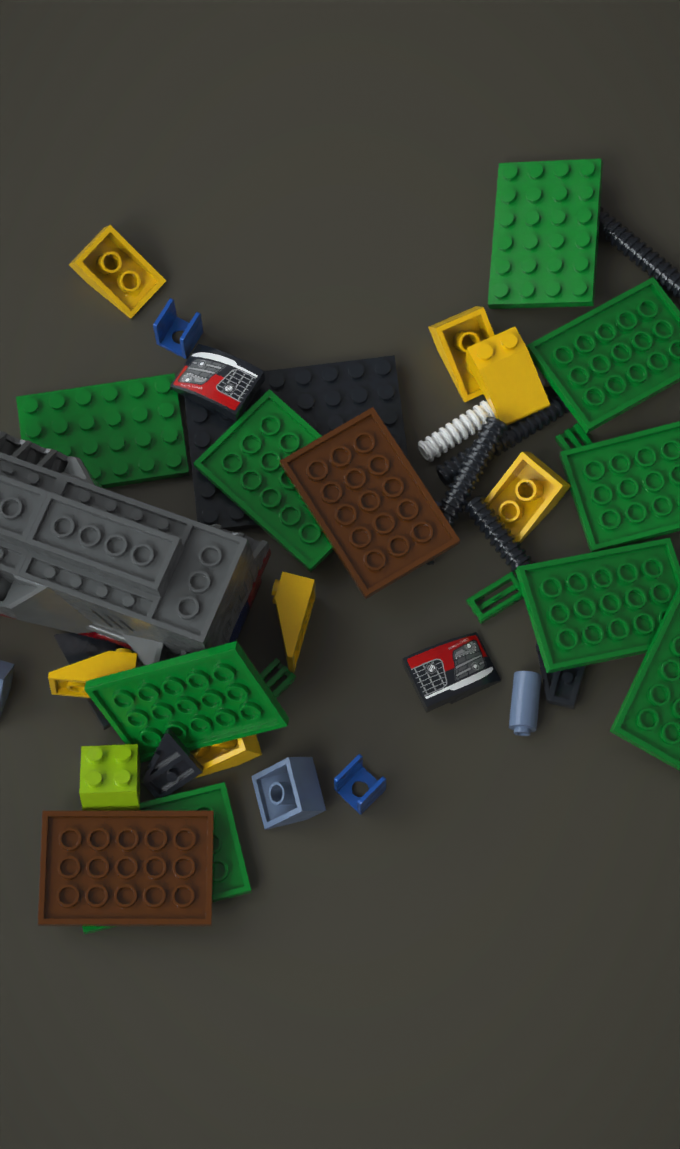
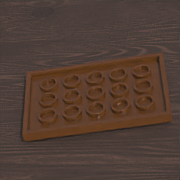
[280,407,460,599]
[38,811,214,926]

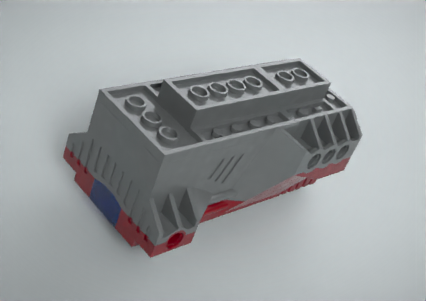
[0,431,271,666]

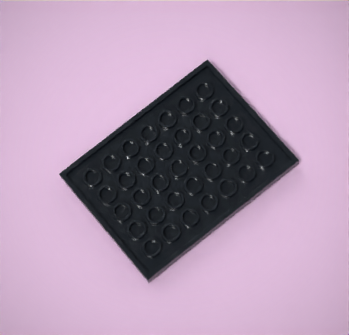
[185,355,409,531]

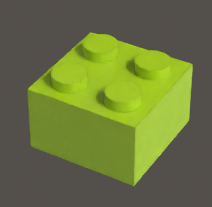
[79,744,141,811]

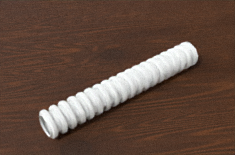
[418,366,550,462]

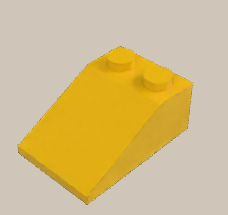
[69,225,166,319]
[428,306,495,402]
[466,326,550,425]
[484,452,571,543]
[272,571,316,673]
[48,648,138,698]
[190,734,262,779]

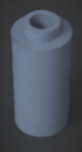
[509,671,542,736]

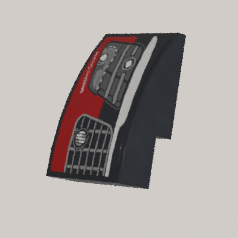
[170,344,266,422]
[402,632,501,713]

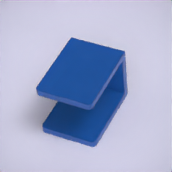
[153,298,204,359]
[334,754,386,815]

